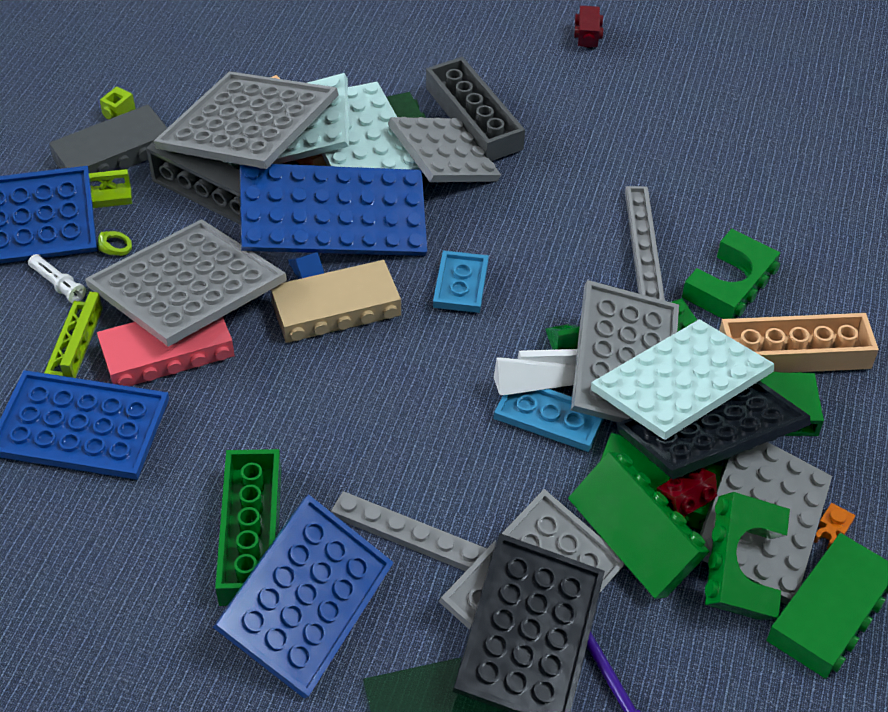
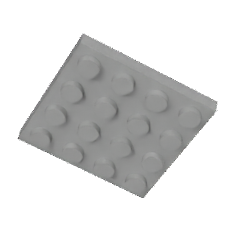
[388,117,501,182]

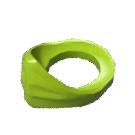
[97,231,132,256]

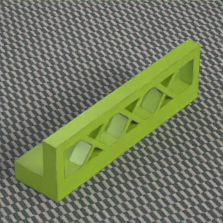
[89,169,132,208]
[44,292,103,378]

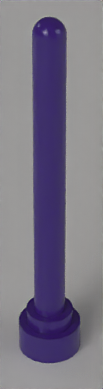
[587,631,641,712]

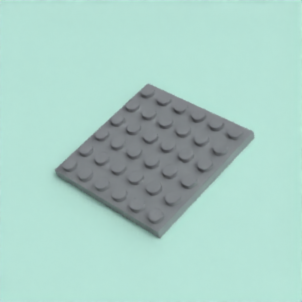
[154,71,339,169]
[85,219,287,347]

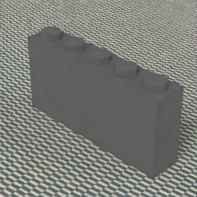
[49,105,167,183]

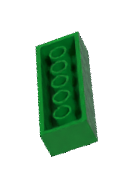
[215,449,282,606]

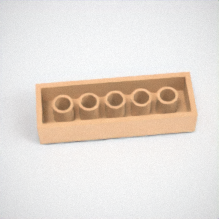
[719,313,879,373]

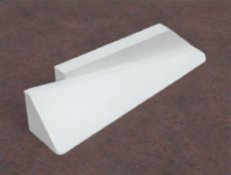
[494,349,577,395]

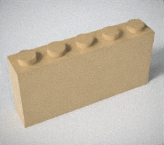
[270,260,401,343]

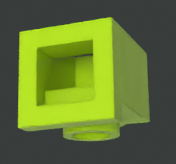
[100,86,136,119]

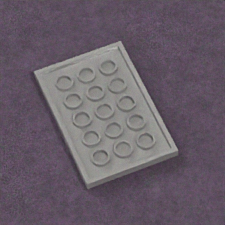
[571,280,679,422]
[700,442,832,605]
[439,489,624,630]

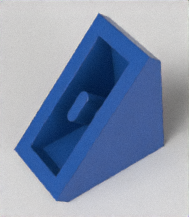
[289,252,324,279]

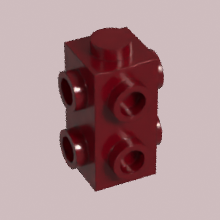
[574,6,603,48]
[657,468,718,517]

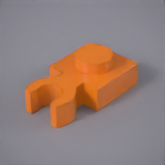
[814,502,856,549]

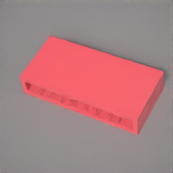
[97,316,235,387]

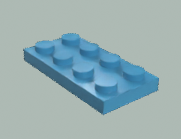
[494,389,604,452]

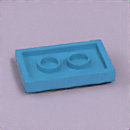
[433,251,489,313]

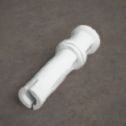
[28,254,86,303]

